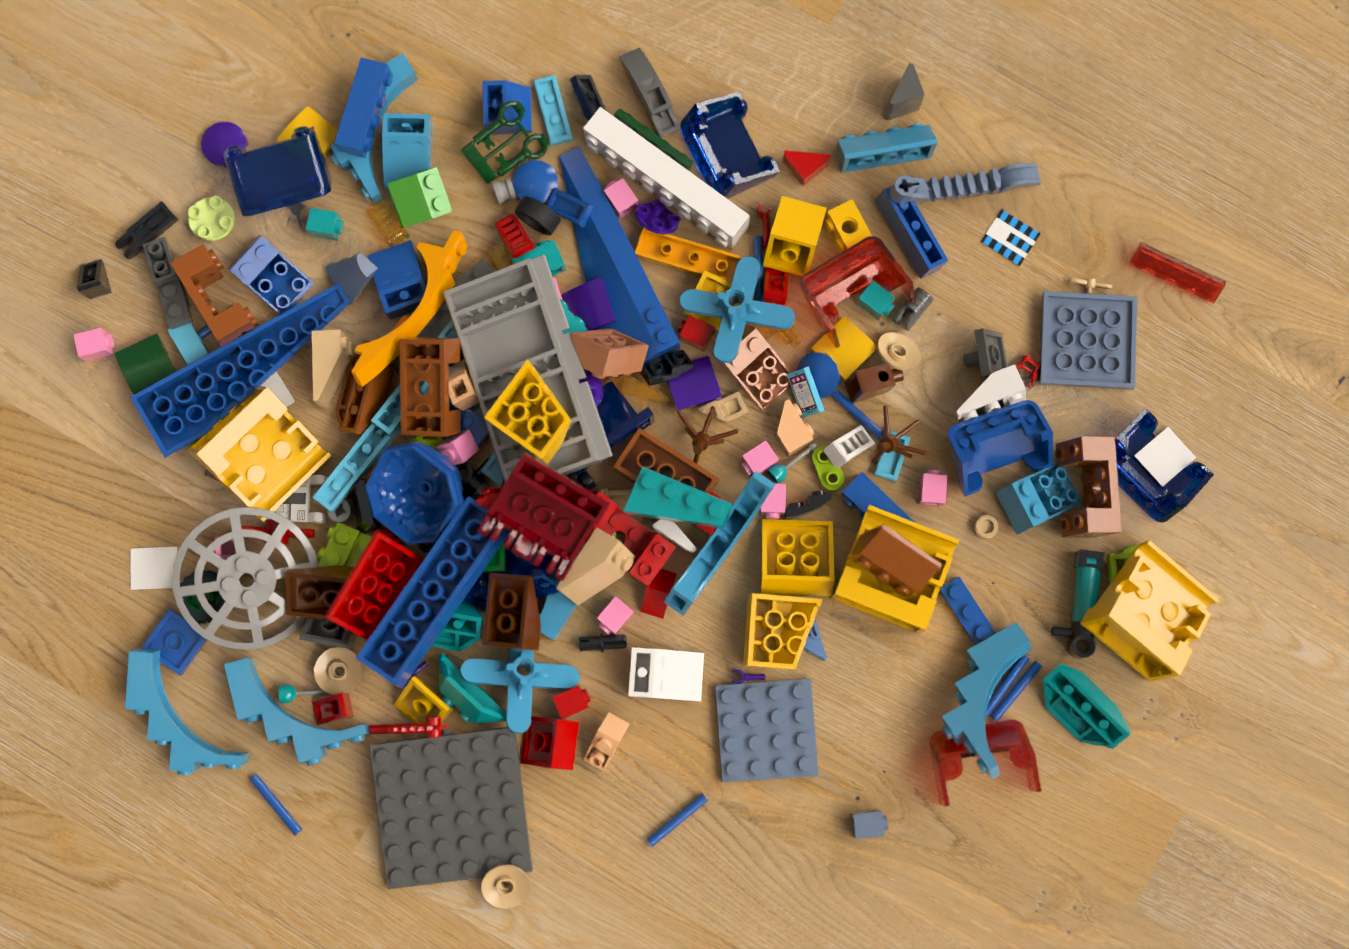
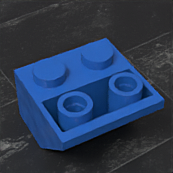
[482,80,532,135]

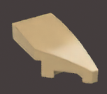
[698,391,750,422]

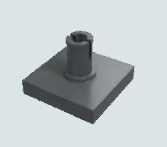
[963,328,1008,378]

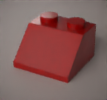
[520,716,579,770]

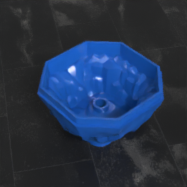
[365,442,464,545]

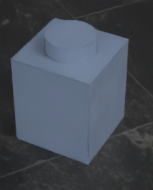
[851,810,888,839]

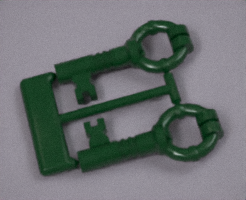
[461,101,549,184]

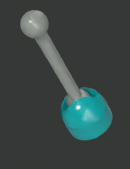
[767,442,817,484]
[279,684,332,704]

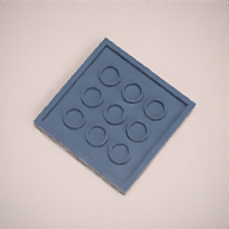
[1039,291,1137,390]
[715,679,819,782]

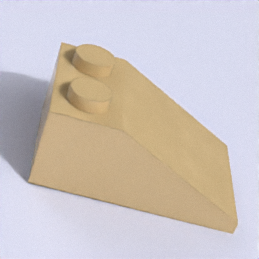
[312,329,353,409]
[556,528,635,605]

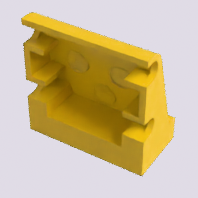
[187,386,331,522]
[831,505,959,634]
[1080,540,1219,682]

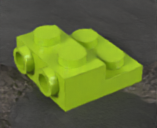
[317,522,372,567]

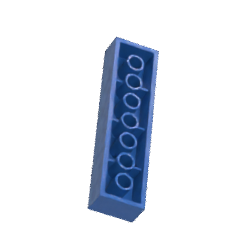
[356,496,510,688]

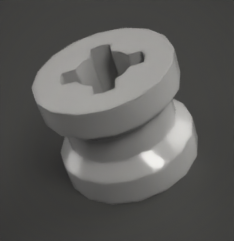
[493,177,517,204]
[327,500,354,524]

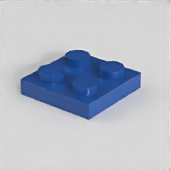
[141,609,207,676]

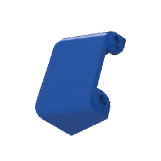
[948,400,1053,497]

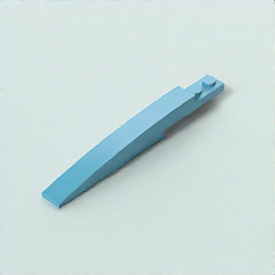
[312,320,461,513]

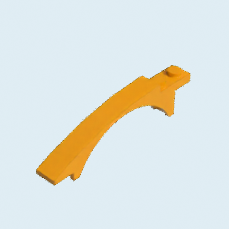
[351,230,468,387]

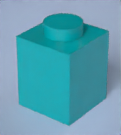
[306,208,344,241]
[857,281,895,320]

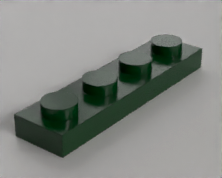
[614,108,693,171]

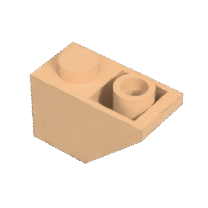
[448,359,479,411]
[776,399,814,456]
[583,713,630,772]

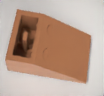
[712,324,791,411]

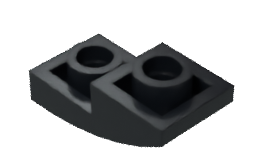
[640,350,694,386]
[785,490,832,520]

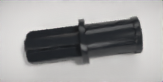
[579,633,627,652]

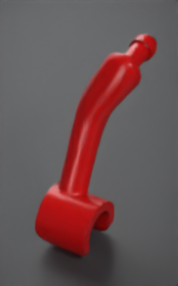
[756,202,772,249]

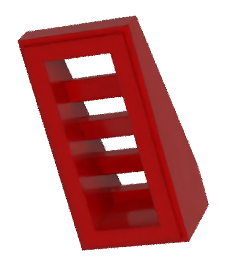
[494,213,535,259]

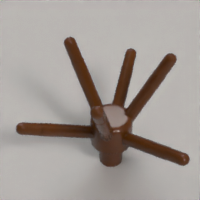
[872,405,927,463]
[677,406,738,464]

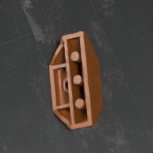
[336,341,393,434]

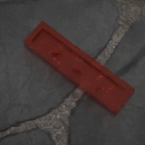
[1129,242,1226,304]

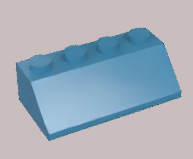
[836,123,937,173]

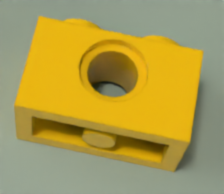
[825,199,874,257]

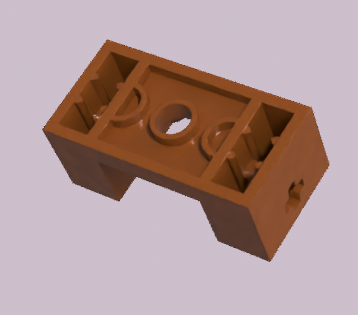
[170,244,259,346]
[400,337,461,437]
[1055,436,1122,538]

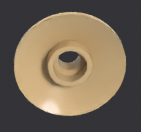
[877,332,921,371]
[314,647,362,695]
[481,864,530,909]

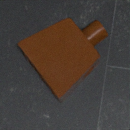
[844,363,904,403]

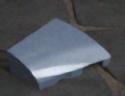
[326,253,378,303]

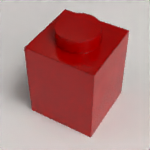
[677,315,715,352]
[552,685,591,720]

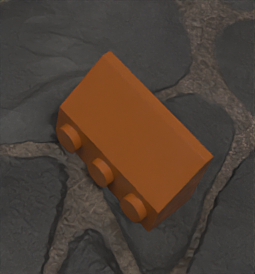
[849,524,942,597]

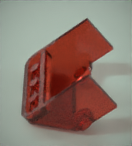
[800,236,916,348]
[929,720,1042,806]

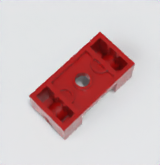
[584,490,676,586]

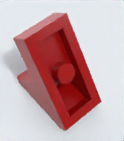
[763,268,789,305]

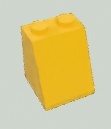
[763,196,827,278]

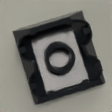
[348,479,381,534]

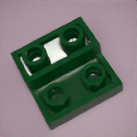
[114,333,176,395]

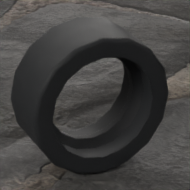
[515,196,561,236]

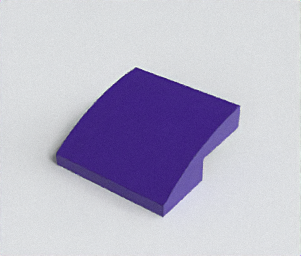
[561,277,616,331]
[668,355,722,411]

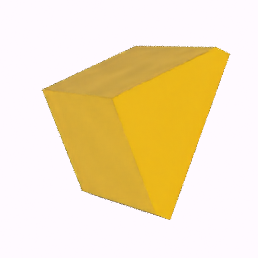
[394,676,454,735]

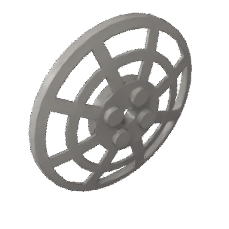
[172,507,319,650]

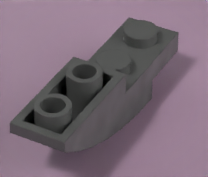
[619,47,681,138]
[143,236,193,330]

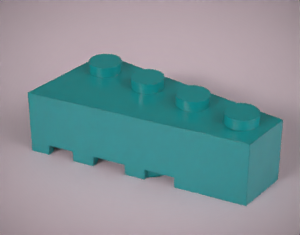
[623,467,733,529]

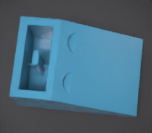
[382,113,433,189]
[996,463,1083,535]

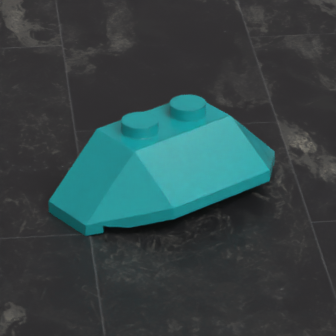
[431,601,483,652]
[438,653,506,723]
[1042,663,1131,749]

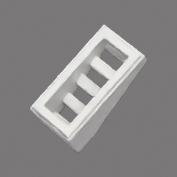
[824,425,875,468]
[652,519,697,555]

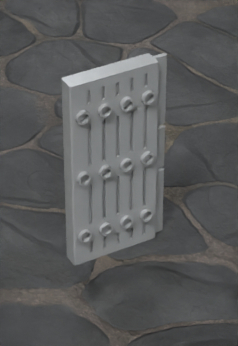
[443,255,613,482]

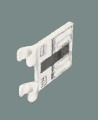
[264,475,328,523]

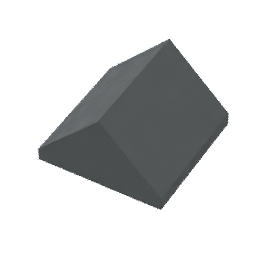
[884,63,925,120]
[300,618,356,650]

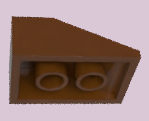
[285,565,354,620]
[482,573,541,650]

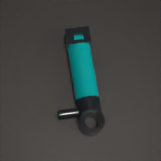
[1051,549,1105,659]

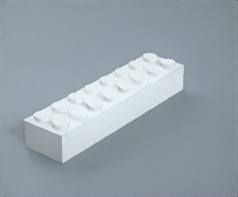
[583,107,750,249]

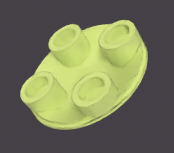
[188,196,235,241]

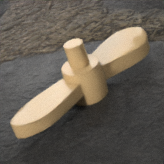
[1068,278,1112,294]

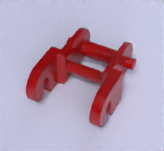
[1016,353,1041,388]

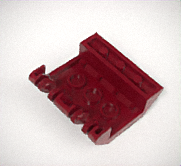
[477,453,610,581]

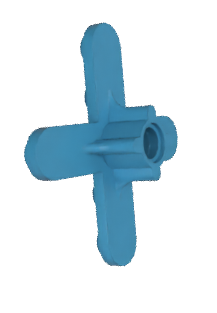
[680,256,795,363]
[460,648,580,734]

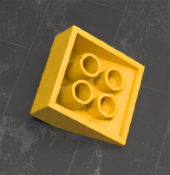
[761,519,835,596]

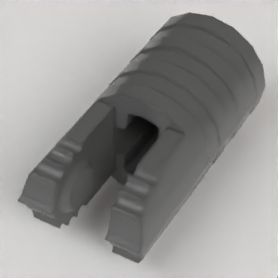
[891,287,933,331]

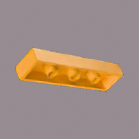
[635,227,744,284]

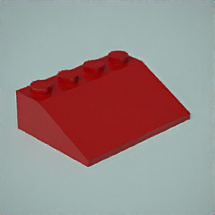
[325,531,424,640]

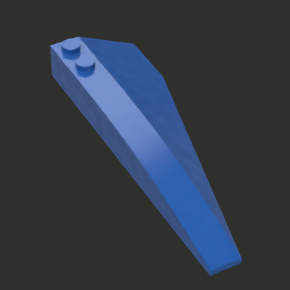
[559,147,680,378]
[130,283,351,458]

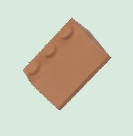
[571,329,649,379]

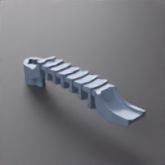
[889,163,1041,204]

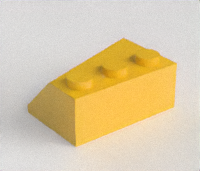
[484,359,572,464]
[743,593,823,669]

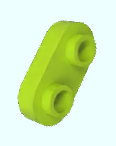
[812,445,844,492]

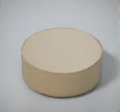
[974,515,999,539]

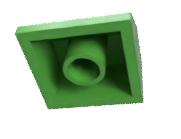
[386,167,452,228]

